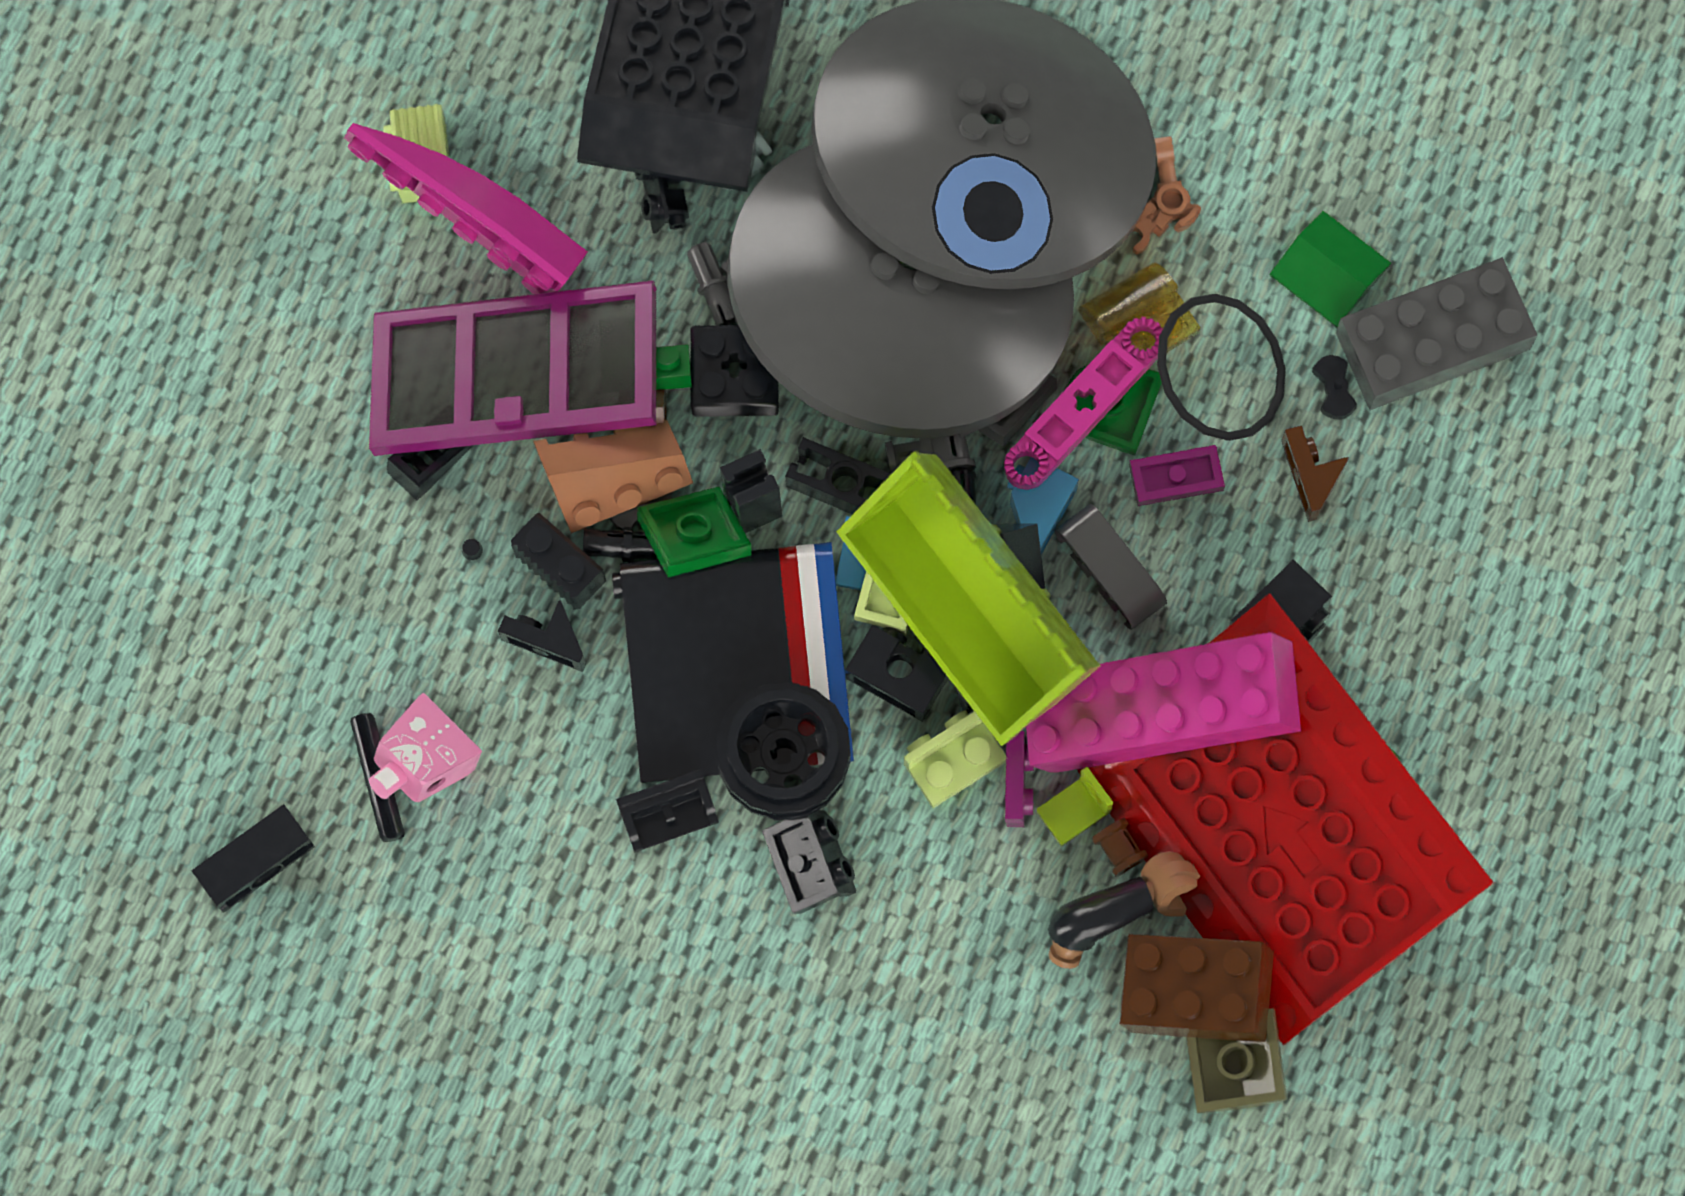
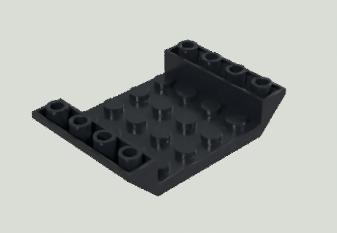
[577,0,790,192]

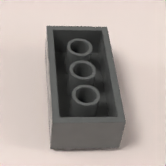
[1336,257,1538,410]

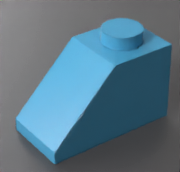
[1007,457,1079,555]

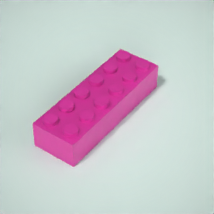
[1026,632,1301,773]

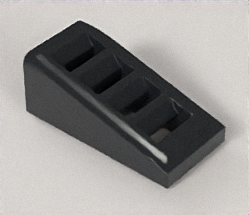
[387,406,473,501]

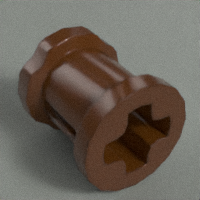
[1091,818,1149,877]

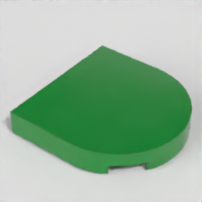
[1067,364,1162,456]

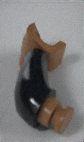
[1048,852,1200,969]

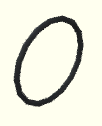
[1157,293,1286,441]

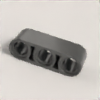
[1054,504,1167,630]

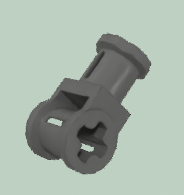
[885,434,976,474]

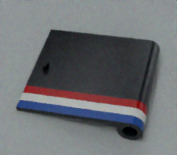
[612,542,854,783]

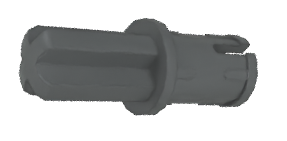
[687,242,737,325]

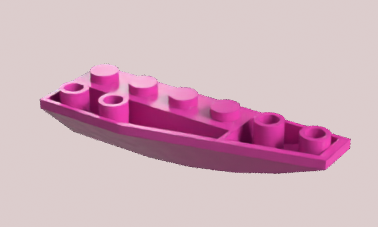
[344,123,588,294]

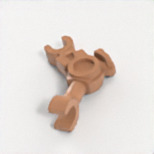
[1133,136,1201,254]

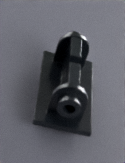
[634,172,689,234]

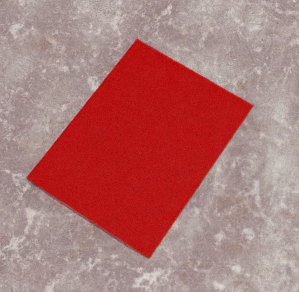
[1076,593,1494,1045]

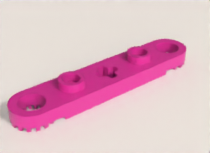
[1004,317,1163,490]

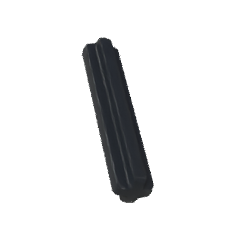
[350,713,405,842]

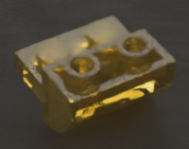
[1078,262,1201,352]

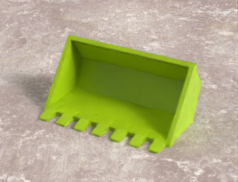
[836,451,1101,746]

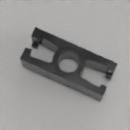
[785,437,891,515]
[720,449,782,534]
[191,804,315,913]

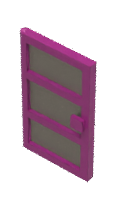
[369,280,657,456]

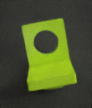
[1036,767,1113,846]

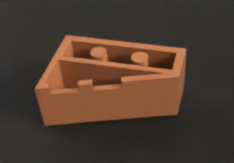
[533,420,693,534]

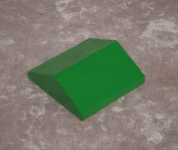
[1269,211,1391,328]

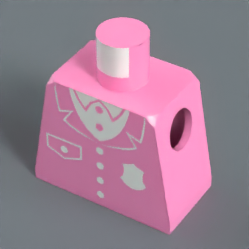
[369,692,482,802]

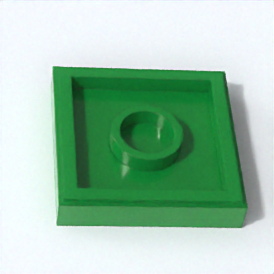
[637,486,751,578]

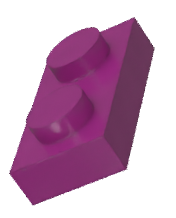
[1129,445,1225,507]
[1005,731,1034,827]

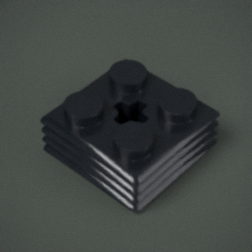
[690,325,779,417]

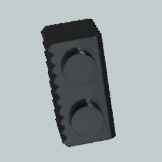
[511,512,607,609]

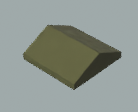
[1187,1008,1288,1114]

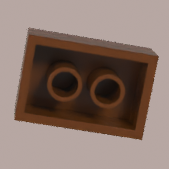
[1120,934,1274,1042]

